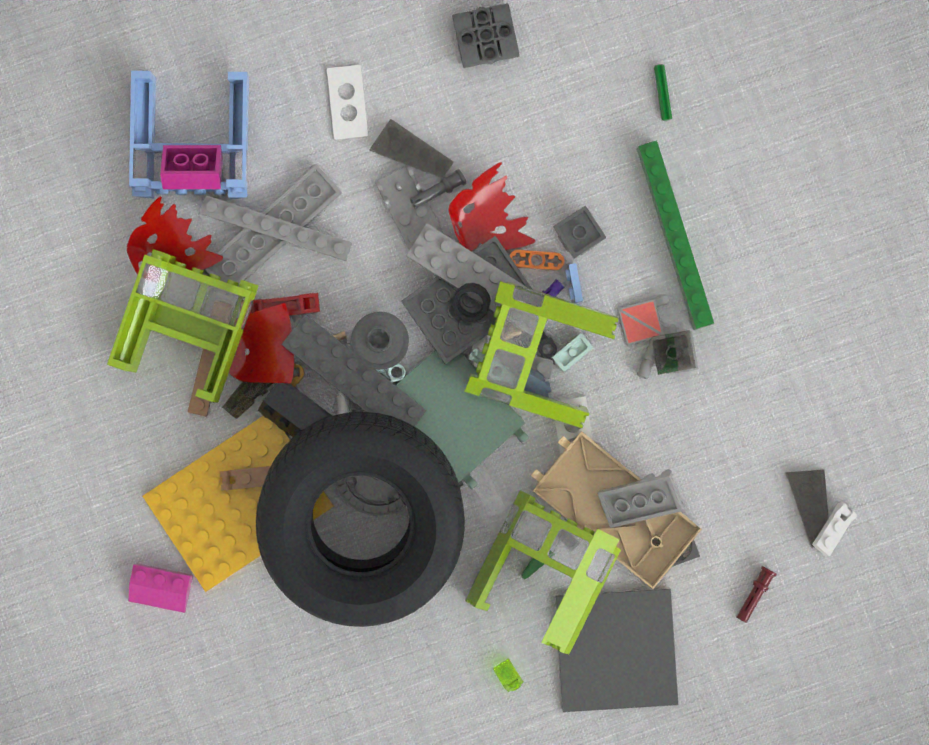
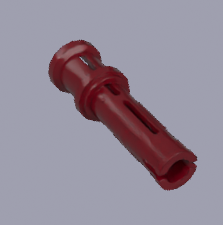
[736,566,777,623]

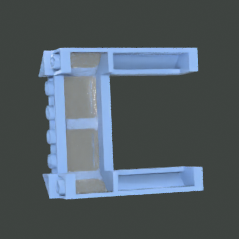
[129,71,249,200]

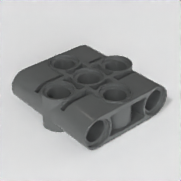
[452,3,519,68]

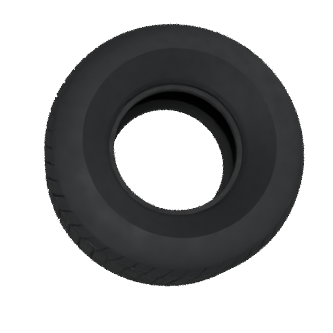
[256,412,465,627]

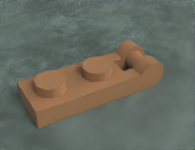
[219,466,271,491]

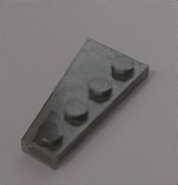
[785,469,829,548]

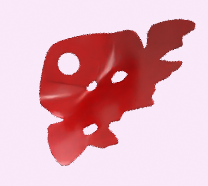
[448,162,535,252]
[127,196,223,282]

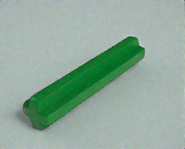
[654,64,672,121]

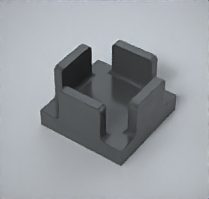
[553,206,606,259]

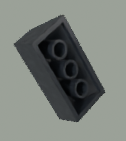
[257,383,332,438]

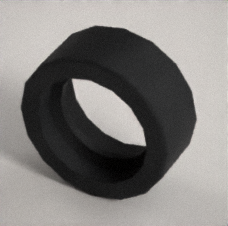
[452,283,491,322]

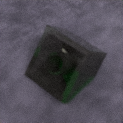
[652,330,698,375]

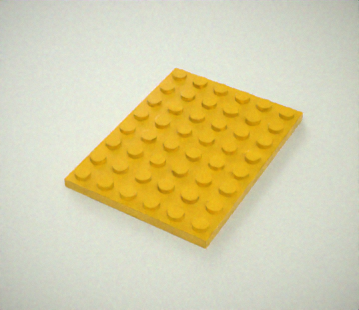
[142,416,334,592]

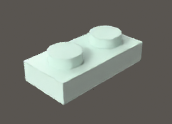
[552,333,593,372]

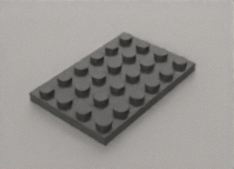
[401,236,533,364]

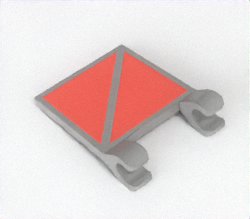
[618,296,677,346]

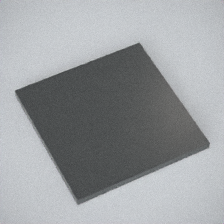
[555,589,678,712]

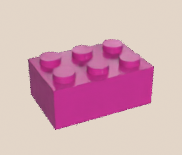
[160,145,223,189]

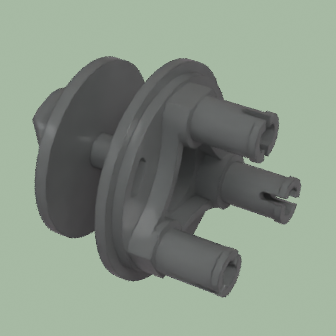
[351,312,409,370]

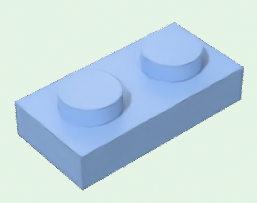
[565,263,583,303]

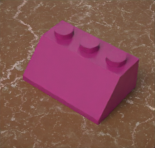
[128,564,193,613]

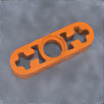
[510,250,564,271]

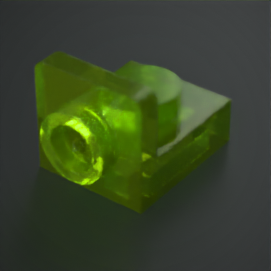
[492,658,524,692]

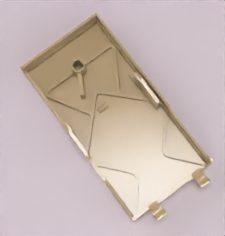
[531,431,702,589]

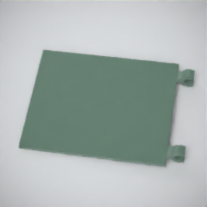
[395,351,529,490]

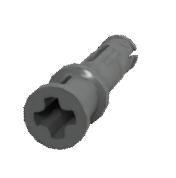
[410,169,466,209]

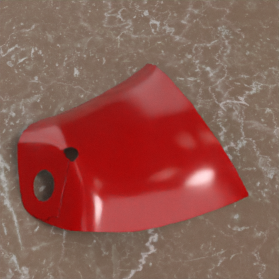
[229,303,294,384]

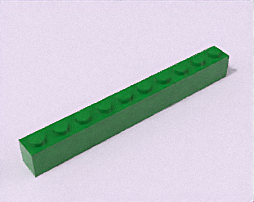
[637,140,714,330]

